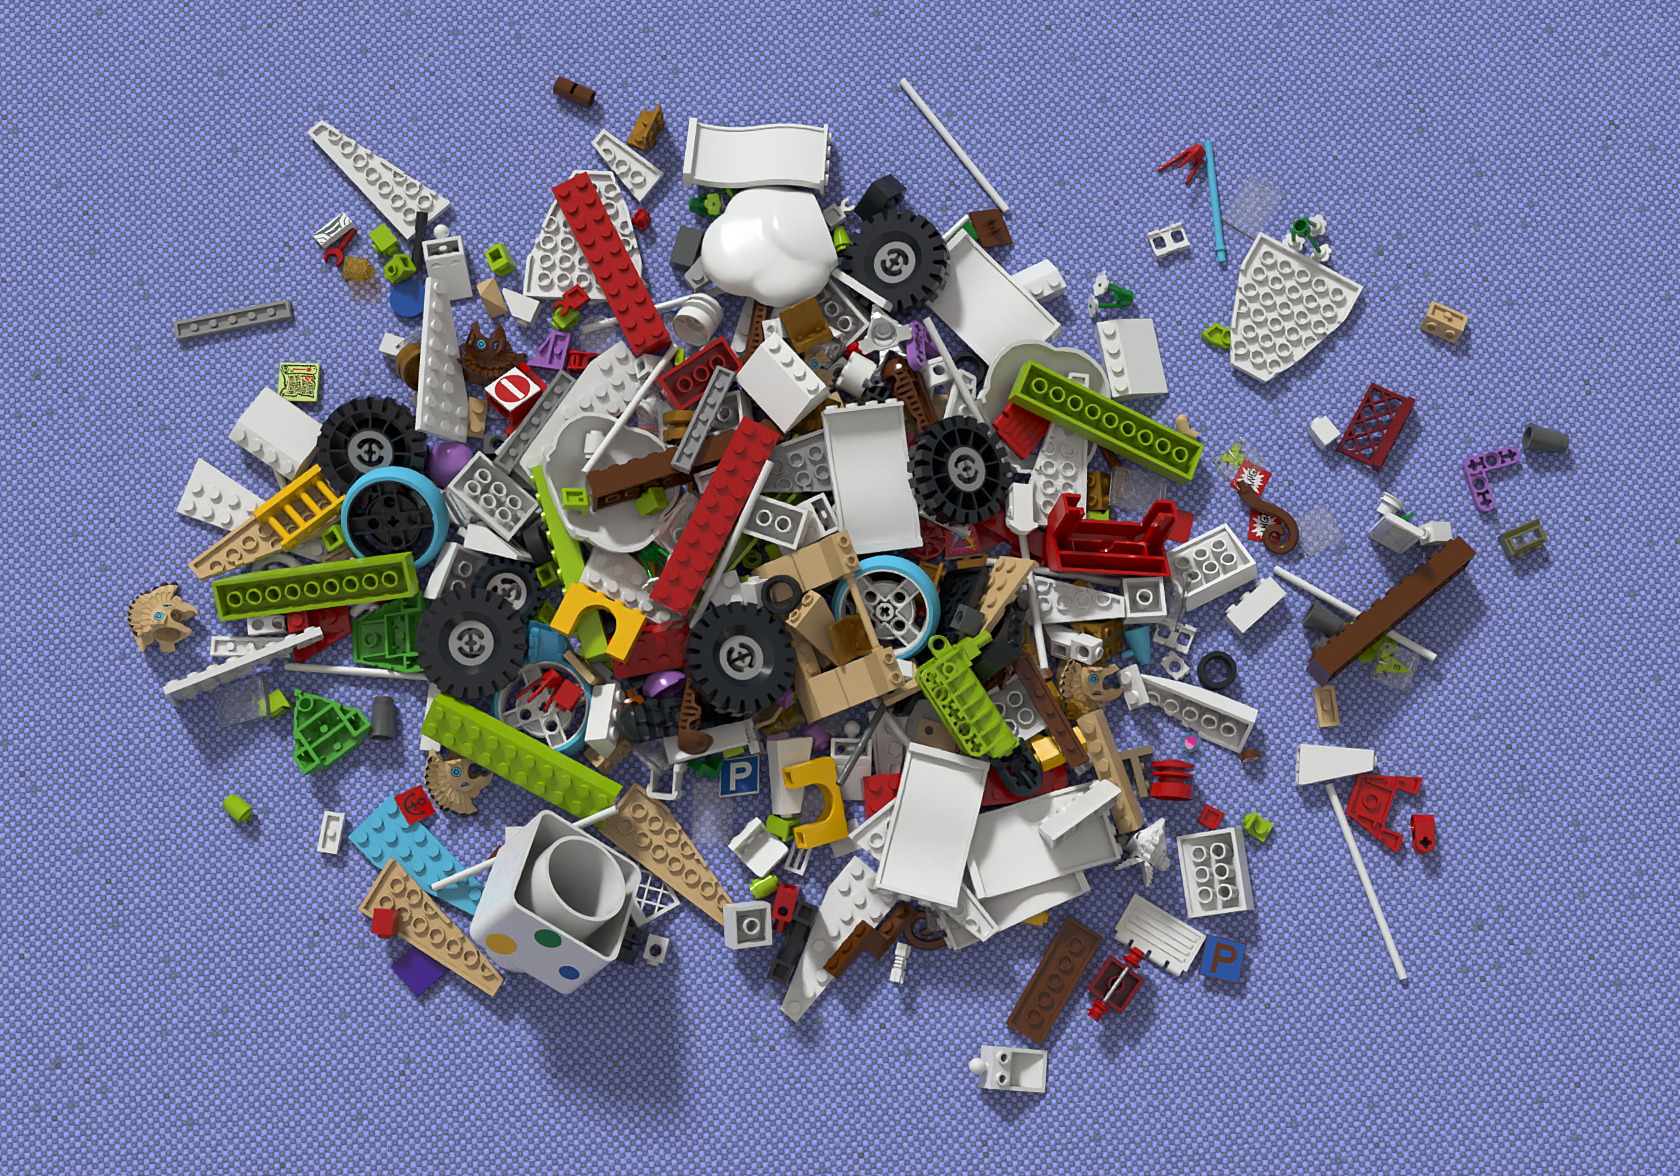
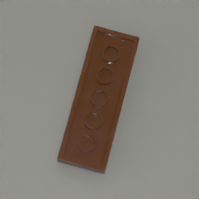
[1005,916,1103,1045]

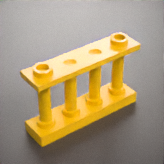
[253,464,346,553]

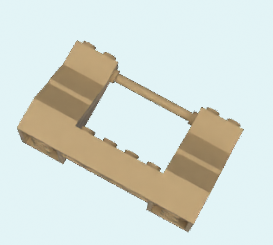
[751,530,906,724]

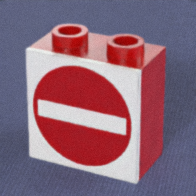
[484,367,542,424]

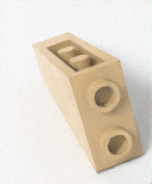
[785,590,842,667]

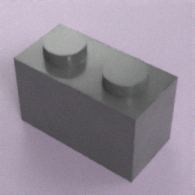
[669,225,704,272]

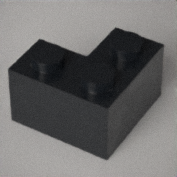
[853,174,907,224]

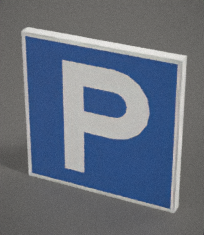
[719,755,760,798]

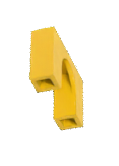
[550,582,647,664]
[1025,681,1088,772]
[781,756,849,849]

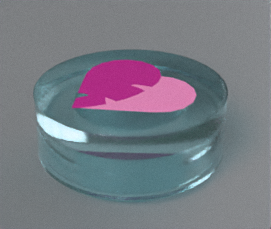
[1179,732,1200,753]

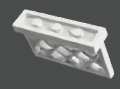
[612,846,681,928]

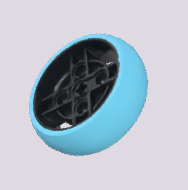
[341,466,449,569]

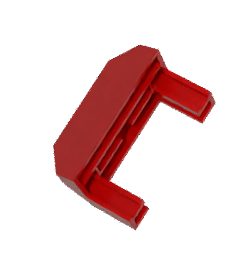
[1045,493,1179,578]

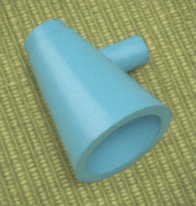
[1121,625,1151,665]

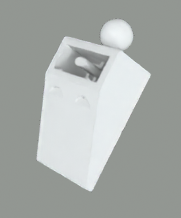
[422,224,473,301]
[777,492,838,556]
[831,721,872,800]
[969,1045,1048,1093]

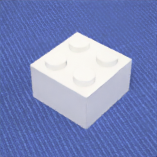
[1119,577,1167,624]
[723,900,772,949]

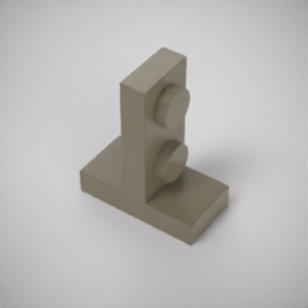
[1119,745,1154,800]

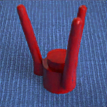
[1158,144,1206,184]
[514,668,563,712]

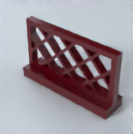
[1336,383,1416,473]

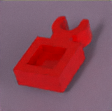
[553,283,590,317]

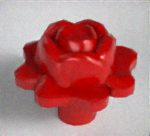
[631,208,652,232]

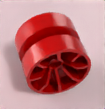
[903,517,947,563]

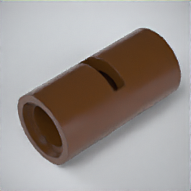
[553,76,596,109]

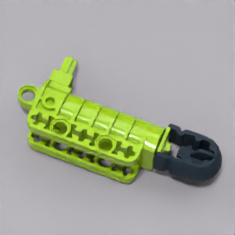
[914,630,1043,796]

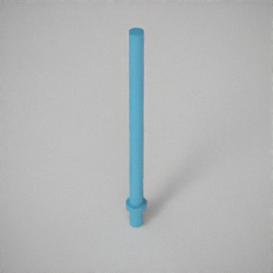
[1204,140,1226,263]

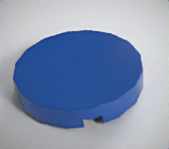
[389,280,425,319]

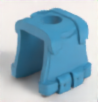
[527,621,567,664]

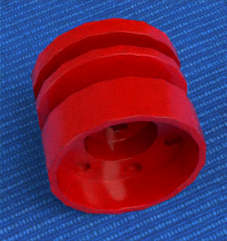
[1150,759,1195,801]

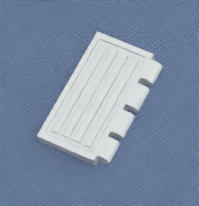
[1114,894,1206,977]

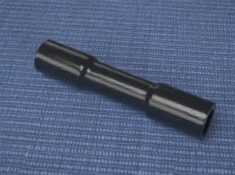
[411,211,428,271]

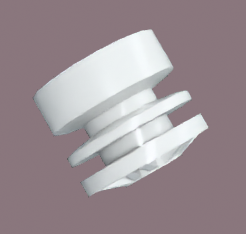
[672,293,724,346]

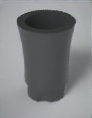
[1522,422,1570,453]
[1301,600,1348,637]
[367,696,396,741]

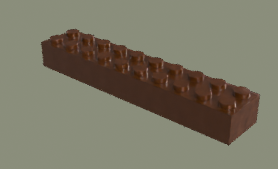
[585,418,786,512]
[1306,536,1476,688]

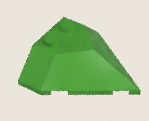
[293,689,372,775]

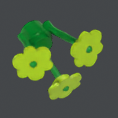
[689,188,737,219]

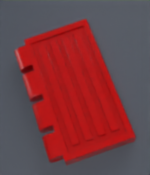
[992,402,1051,461]

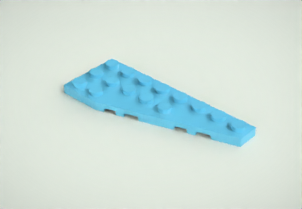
[348,794,484,915]

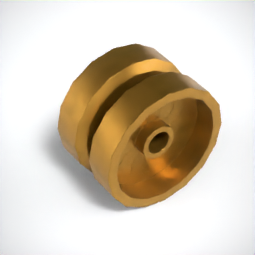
[395,342,421,392]
[663,410,695,446]

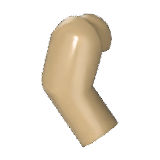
[1175,414,1199,441]

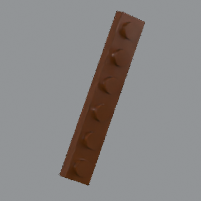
[1010,652,1090,770]

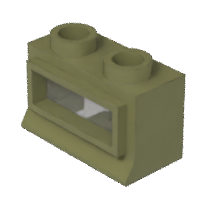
[1497,518,1548,559]

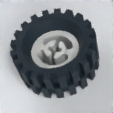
[470,557,543,624]

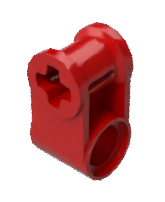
[566,350,600,374]
[1410,814,1435,854]

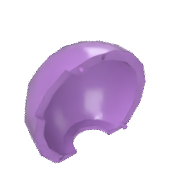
[426,442,473,489]
[642,668,687,701]

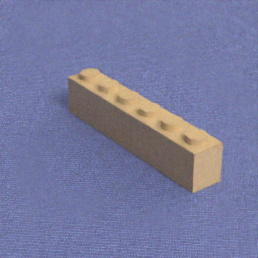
[1077,709,1145,835]

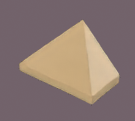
[476,277,509,320]

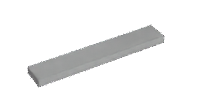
[173,299,293,342]
[670,365,736,474]
[492,369,577,475]

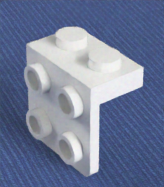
[728,817,789,878]

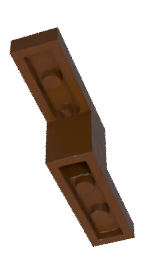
[823,901,918,980]

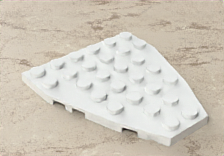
[523,170,643,302]
[1230,232,1363,384]

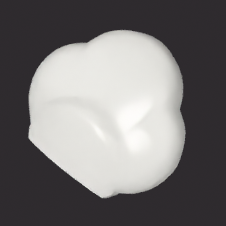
[701,185,838,307]
[976,339,1111,475]
[541,412,680,554]

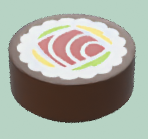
[1239,749,1261,763]

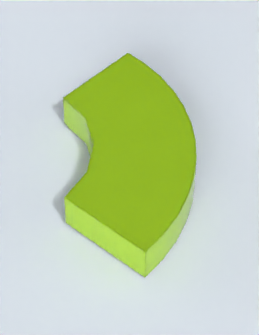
[1200,322,1231,349]

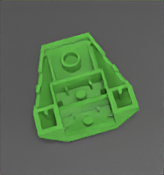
[352,591,430,673]

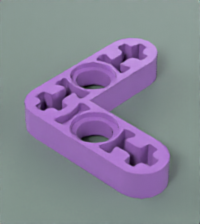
[906,321,946,371]
[1462,446,1520,513]

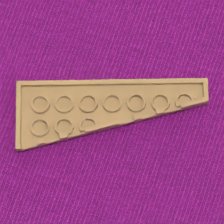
[924,556,1040,698]

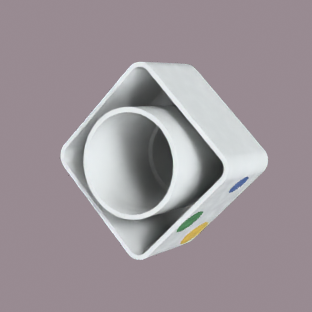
[470,810,641,994]

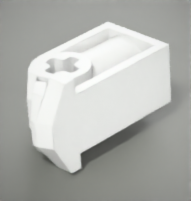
[1005,483,1038,536]

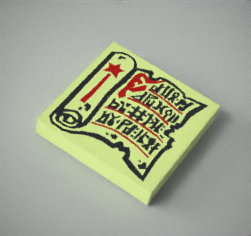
[278,363,321,403]

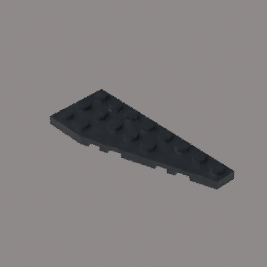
[892,566,990,717]

